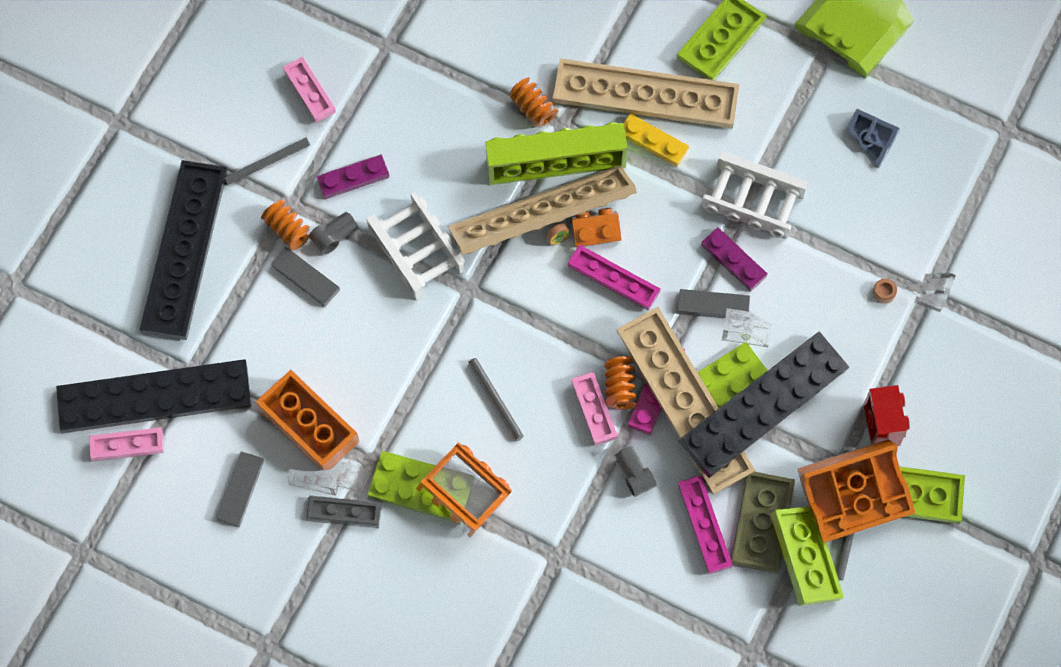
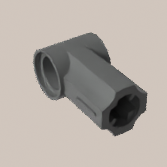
[309,211,358,255]
[615,446,657,497]

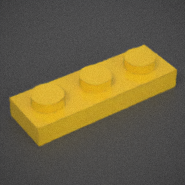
[624,113,689,167]

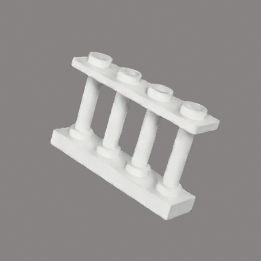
[701,151,809,238]
[367,192,465,300]

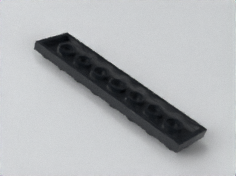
[139,160,228,340]
[678,331,850,479]
[56,359,252,434]

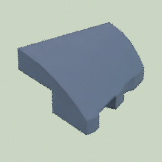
[847,108,900,167]

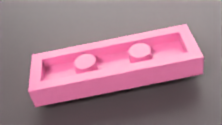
[283,56,336,123]
[571,372,618,446]
[89,428,164,461]

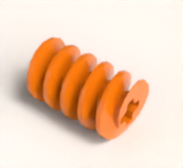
[509,77,558,127]
[261,200,309,251]
[604,356,636,410]

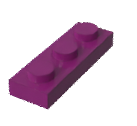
[317,154,390,199]
[701,227,768,292]

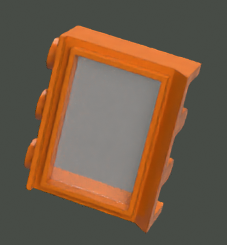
[416,442,512,538]

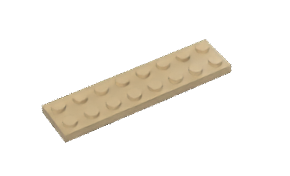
[553,58,739,129]
[448,165,637,255]
[616,307,756,495]

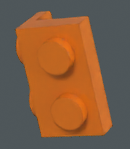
[570,207,622,247]

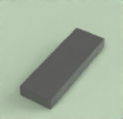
[271,247,340,307]
[678,289,750,320]
[216,451,265,527]
[306,495,382,528]

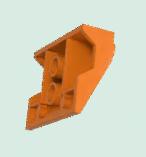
[797,439,916,543]

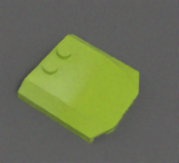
[794,0,914,78]

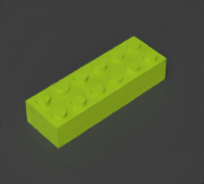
[485,122,628,185]

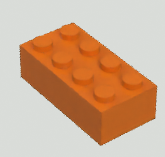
[256,369,360,475]

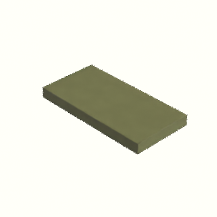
[731,472,795,574]

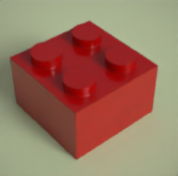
[863,385,910,446]

